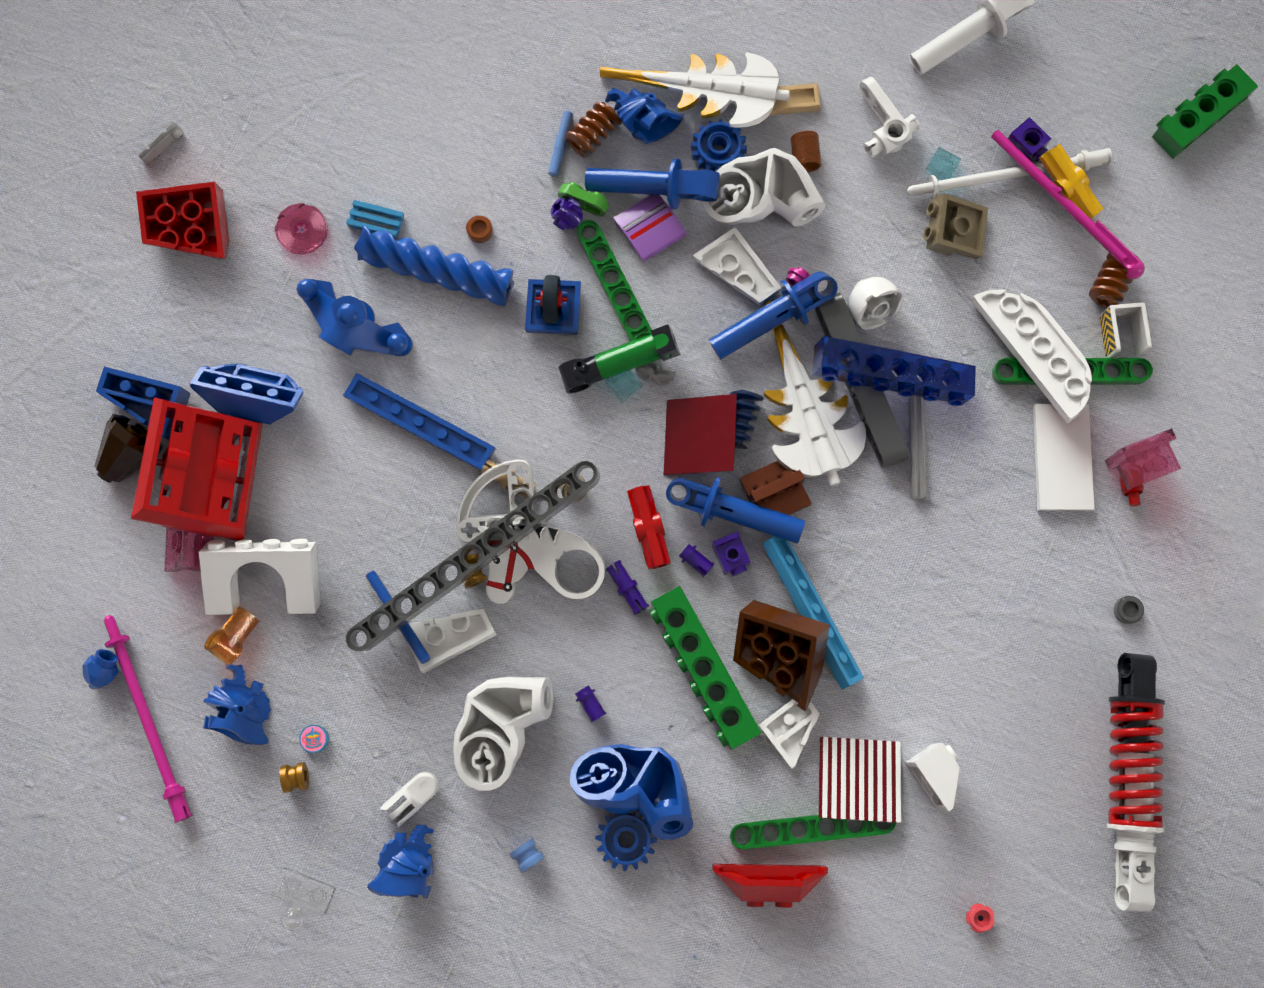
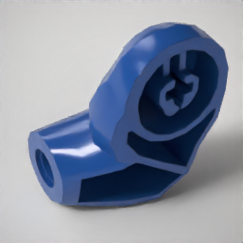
[570,744,693,840]

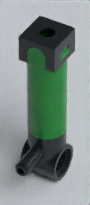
[558,324,681,394]

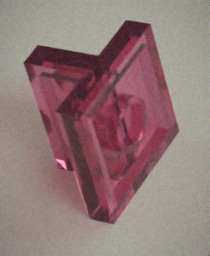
[1105,428,1181,490]
[164,527,214,572]

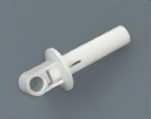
[909,0,1036,75]

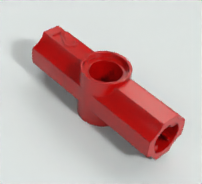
[627,485,671,570]

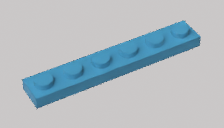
[762,537,864,690]

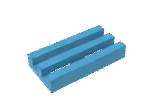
[346,200,404,239]

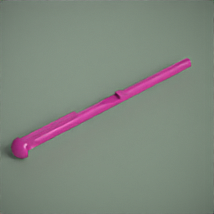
[991,130,1145,279]

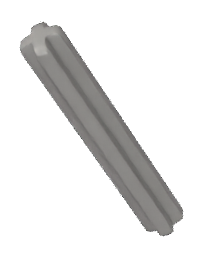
[909,395,927,500]

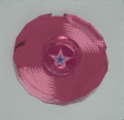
[275,203,328,255]

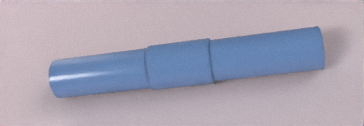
[548,111,574,177]

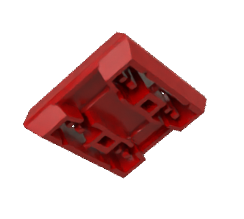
[131,397,263,541]

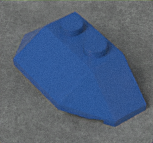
[190,363,304,425]

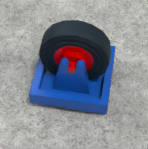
[525,275,581,335]

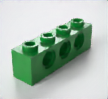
[1152,64,1258,159]

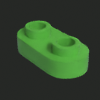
[557,182,609,216]

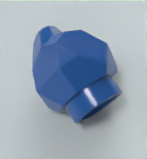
[82,649,119,689]

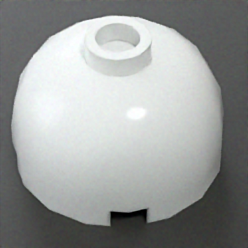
[848,277,903,330]

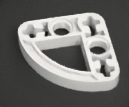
[457,459,536,542]

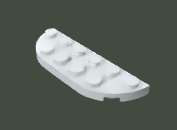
[971,290,1092,424]

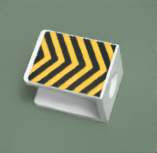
[1099,302,1152,358]

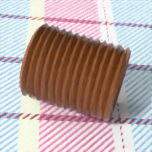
[790,130,822,172]

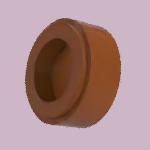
[466,215,493,243]

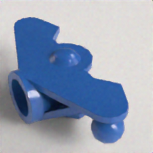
[296,279,413,356]

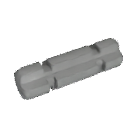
[138,122,183,165]

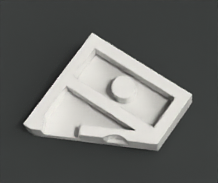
[758,699,820,769]

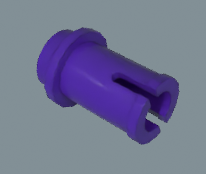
[679,544,714,577]
[575,685,607,723]

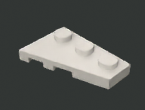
[407,609,497,674]

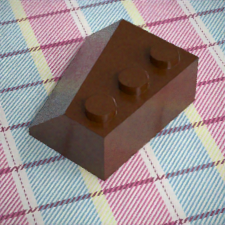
[733,600,830,711]

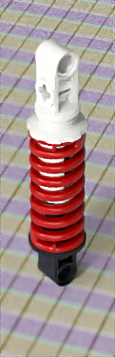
[1107,653,1165,912]

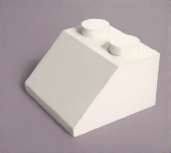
[905,743,960,812]

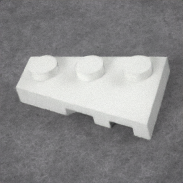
[692,227,781,306]

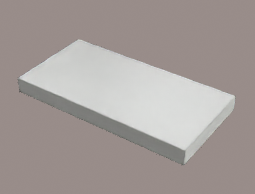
[1033,404,1095,511]

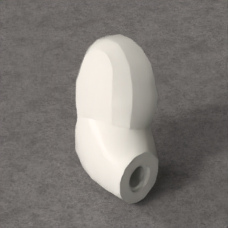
[703,148,826,227]
[453,676,554,791]

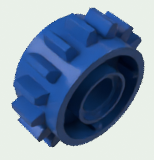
[691,119,747,171]
[595,810,657,871]

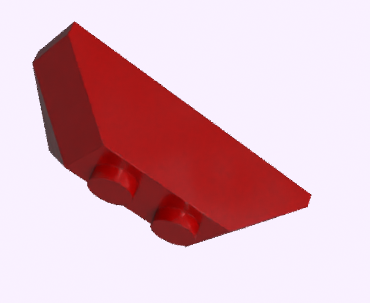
[712,863,828,908]

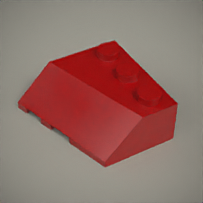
[136,181,229,259]

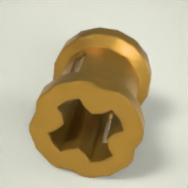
[464,554,488,589]

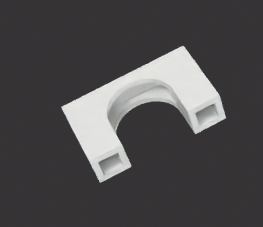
[199,539,321,615]

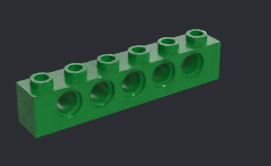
[649,586,761,750]

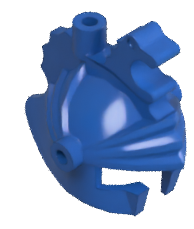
[605,88,684,144]
[203,664,271,745]
[367,824,434,899]

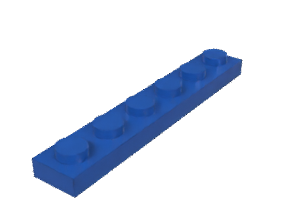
[343,373,496,471]

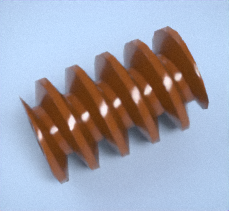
[565,102,622,158]
[1089,253,1139,309]

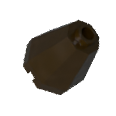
[95,414,163,483]

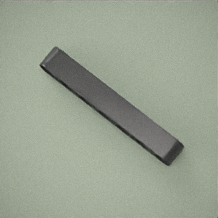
[815,292,909,468]

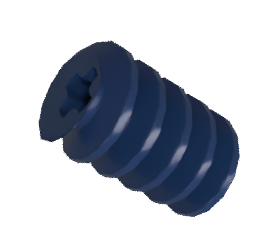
[730,390,764,449]

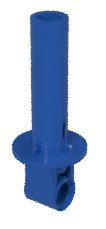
[585,159,720,210]
[708,271,838,360]
[666,477,805,544]

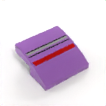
[613,195,687,262]

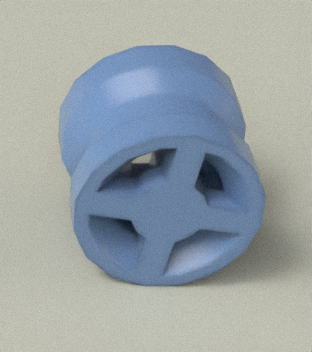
[509,838,545,873]

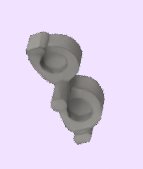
[635,364,676,385]

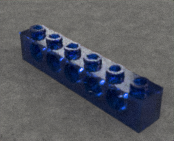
[812,336,976,406]

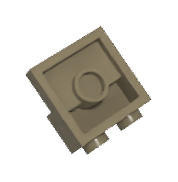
[923,193,988,259]

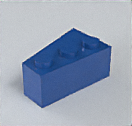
[96,366,191,440]

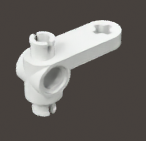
[859,77,920,158]

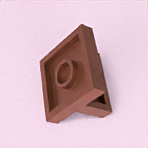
[739,461,812,515]

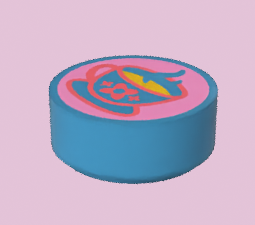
[299,725,329,753]

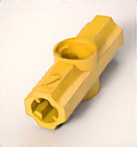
[1039,144,1103,219]

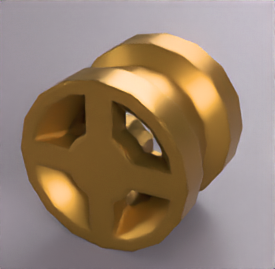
[280,762,309,793]

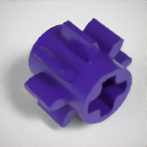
[550,197,583,230]

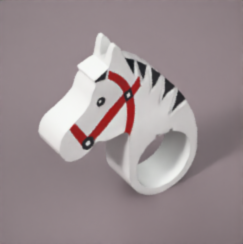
[478,525,606,604]

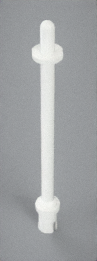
[907,148,1113,199]

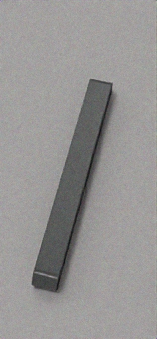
[346,461,600,651]

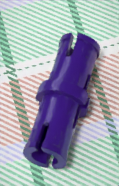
[606,560,649,615]

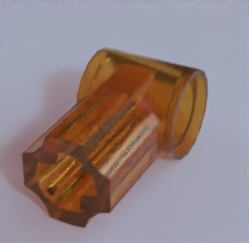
[204,606,259,665]

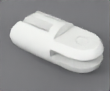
[380,771,438,828]

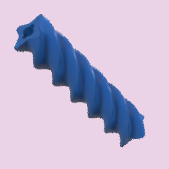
[354,225,514,306]

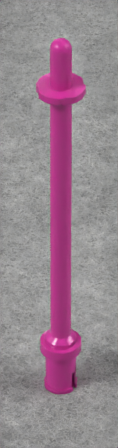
[104,615,193,823]

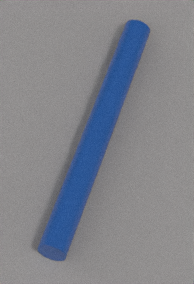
[366,571,431,664]

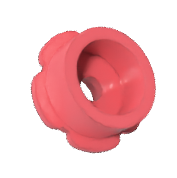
[966,903,994,933]

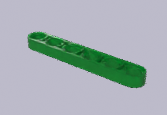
[577,220,652,342]
[992,358,1153,385]
[730,815,896,849]

